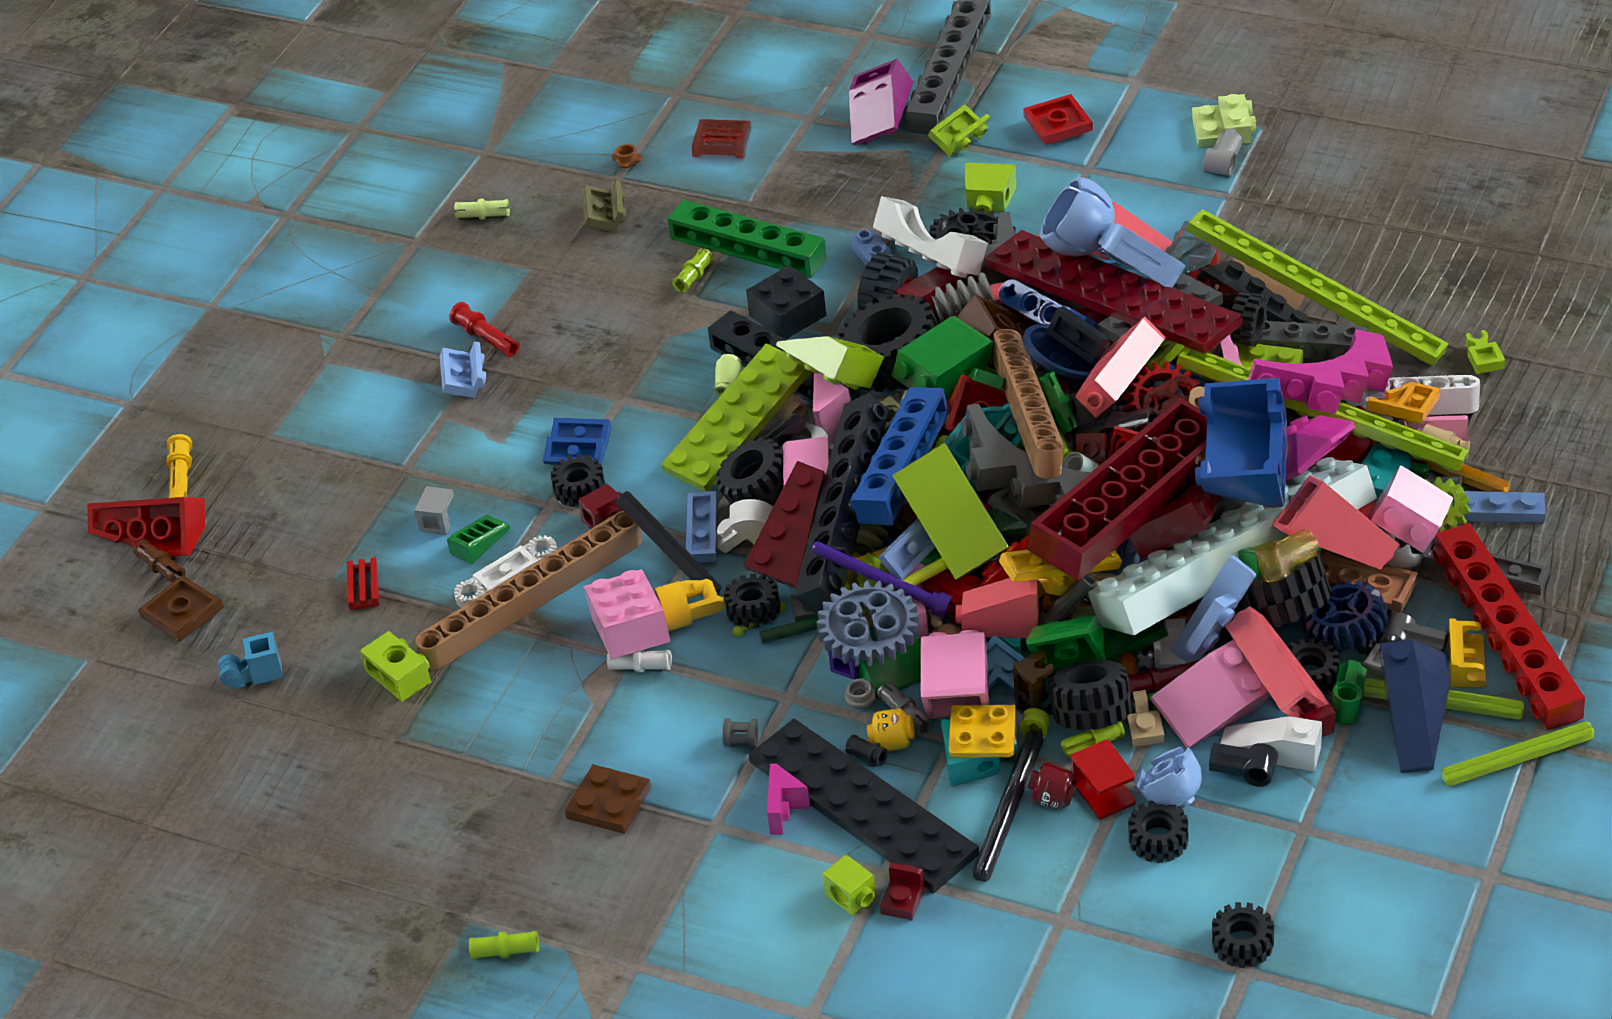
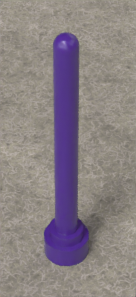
[811,542,953,619]

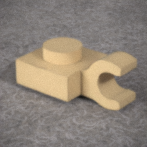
[1127,690,1164,747]

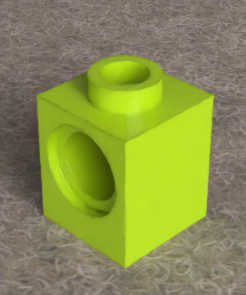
[822,854,876,916]

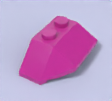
[1286,415,1355,480]

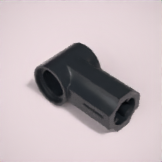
[1209,743,1279,787]

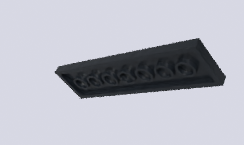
[749,718,979,893]

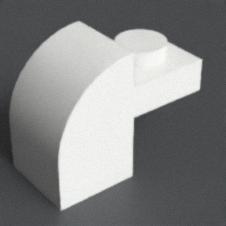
[717,499,773,553]

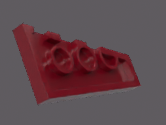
[744,461,826,589]

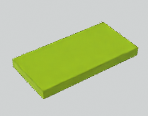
[892,443,1009,581]

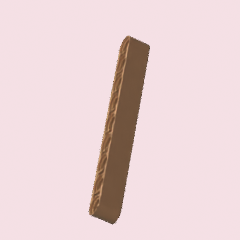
[993,329,1063,479]
[416,511,642,670]

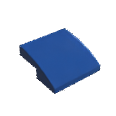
[543,418,612,465]

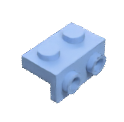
[440,341,486,398]

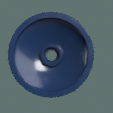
[1023,324,1097,382]

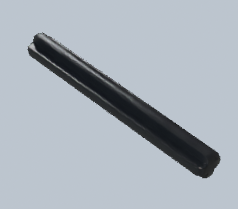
[617,491,722,595]

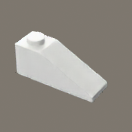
[1220,716,1322,772]

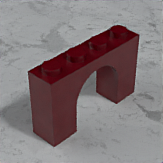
[1129,479,1222,558]

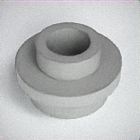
[844,679,876,708]

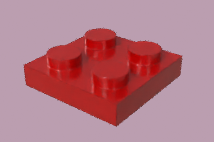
[1023,94,1093,145]

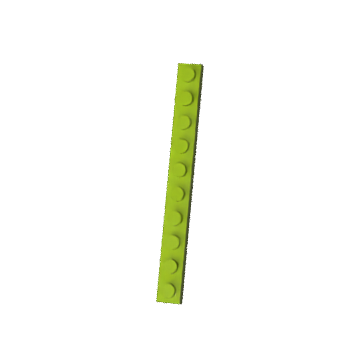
[1186,209,1449,366]
[1176,347,1469,471]

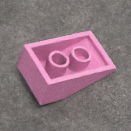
[1151,640,1270,748]

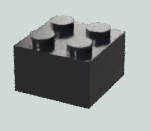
[746,265,827,339]

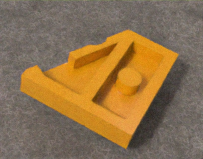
[1366,382,1441,424]

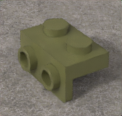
[582,180,626,233]

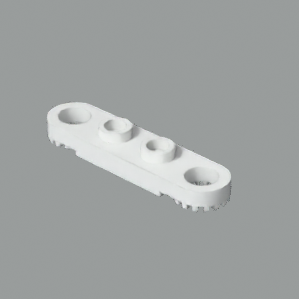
[454,535,557,608]

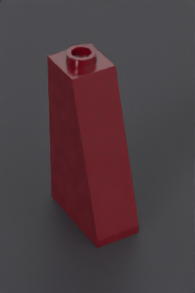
[895,266,978,325]

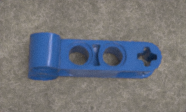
[999,279,1099,330]

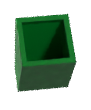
[892,316,994,400]

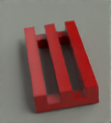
[347,557,379,610]

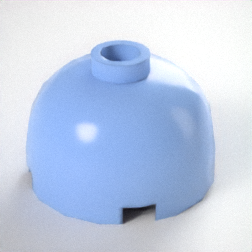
[1135,747,1202,809]

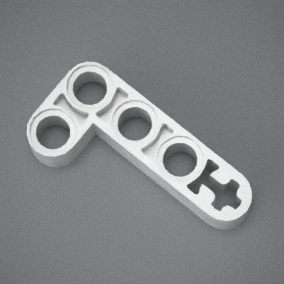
[1363,375,1480,421]

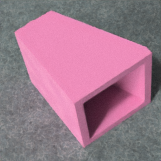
[921,630,990,719]

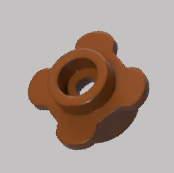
[612,144,642,168]

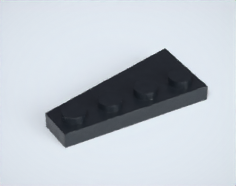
[1197,260,1313,324]

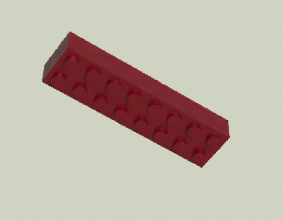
[1028,398,1207,581]

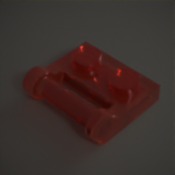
[692,119,752,159]

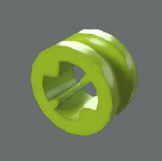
[1019,708,1051,738]

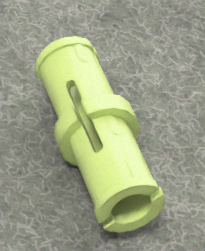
[454,199,510,220]

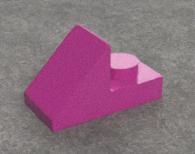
[767,764,810,835]

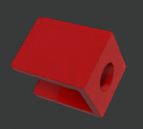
[1071,739,1136,820]

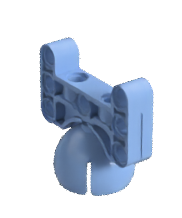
[1040,177,1186,288]

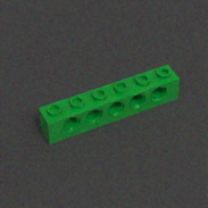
[667,199,827,278]

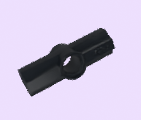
[1071,407,1159,450]

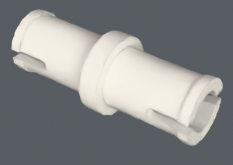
[607,650,672,672]

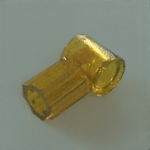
[1255,529,1320,582]

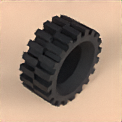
[837,294,938,392]
[1230,541,1331,628]

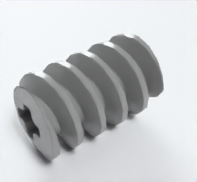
[932,273,994,323]

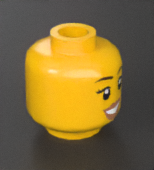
[867,708,915,752]

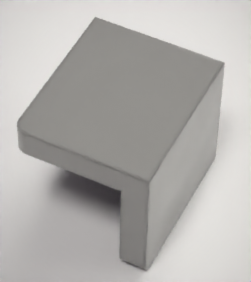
[414,486,454,535]

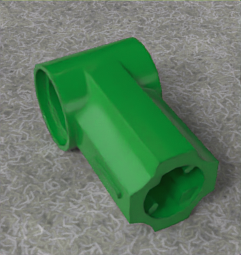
[1331,660,1367,724]

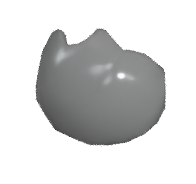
[1383,530,1424,570]

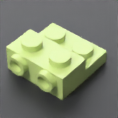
[1192,94,1256,148]

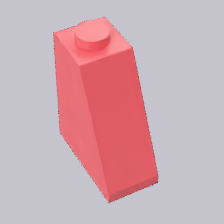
[956,578,1039,638]

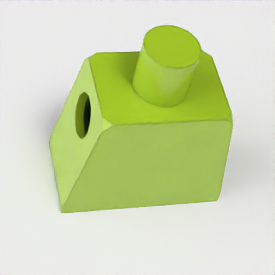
[964,163,1017,214]

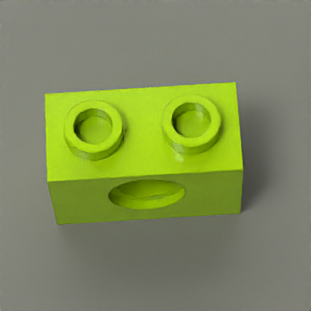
[360,631,431,702]

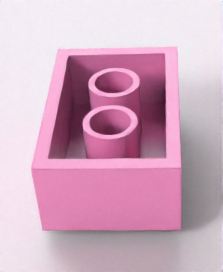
[584,569,671,659]

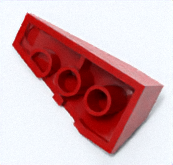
[87,497,205,557]

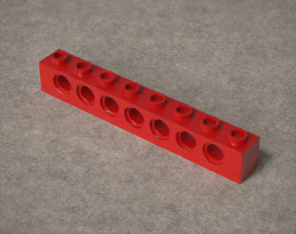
[1432,523,1585,730]

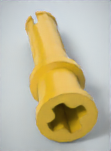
[166,434,192,498]

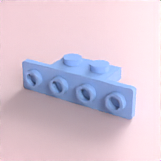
[1171,556,1256,663]

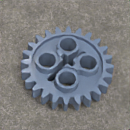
[817,581,920,667]

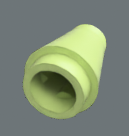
[714,354,743,396]

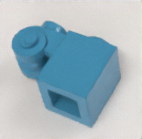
[218,632,284,689]

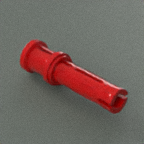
[449,302,520,357]

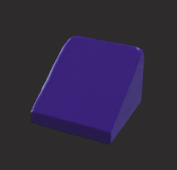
[828,650,860,680]

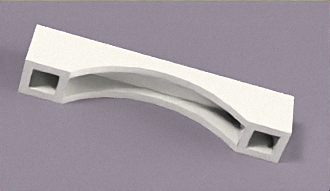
[873,196,988,278]

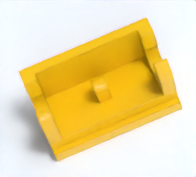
[1448,619,1486,687]

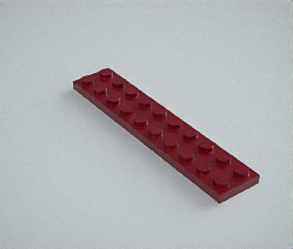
[984,230,1242,354]

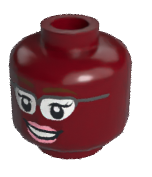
[1027,763,1077,810]

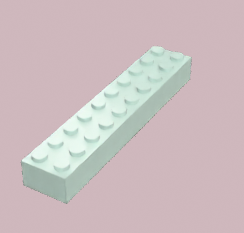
[1088,457,1377,635]

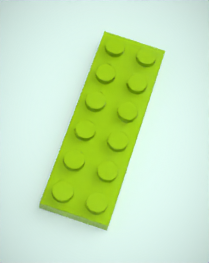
[660,344,812,492]

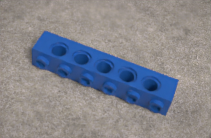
[851,387,949,525]

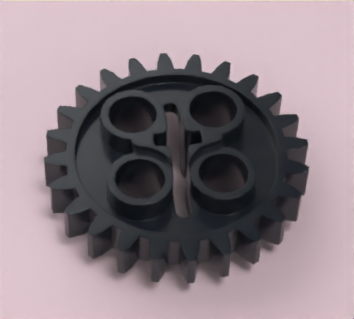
[929,207,1016,245]

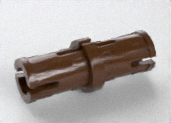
[133,539,186,583]

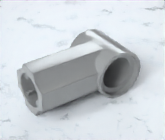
[1203,129,1242,176]

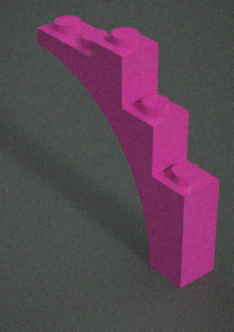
[1248,329,1393,414]

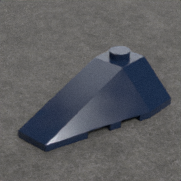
[1380,639,1450,773]

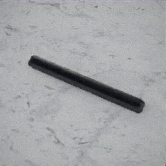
[973,729,1044,882]

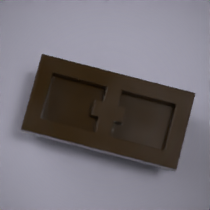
[1013,649,1053,716]

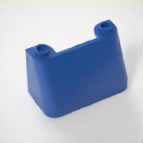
[1195,378,1287,508]

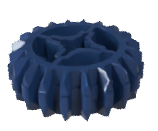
[1302,580,1388,654]

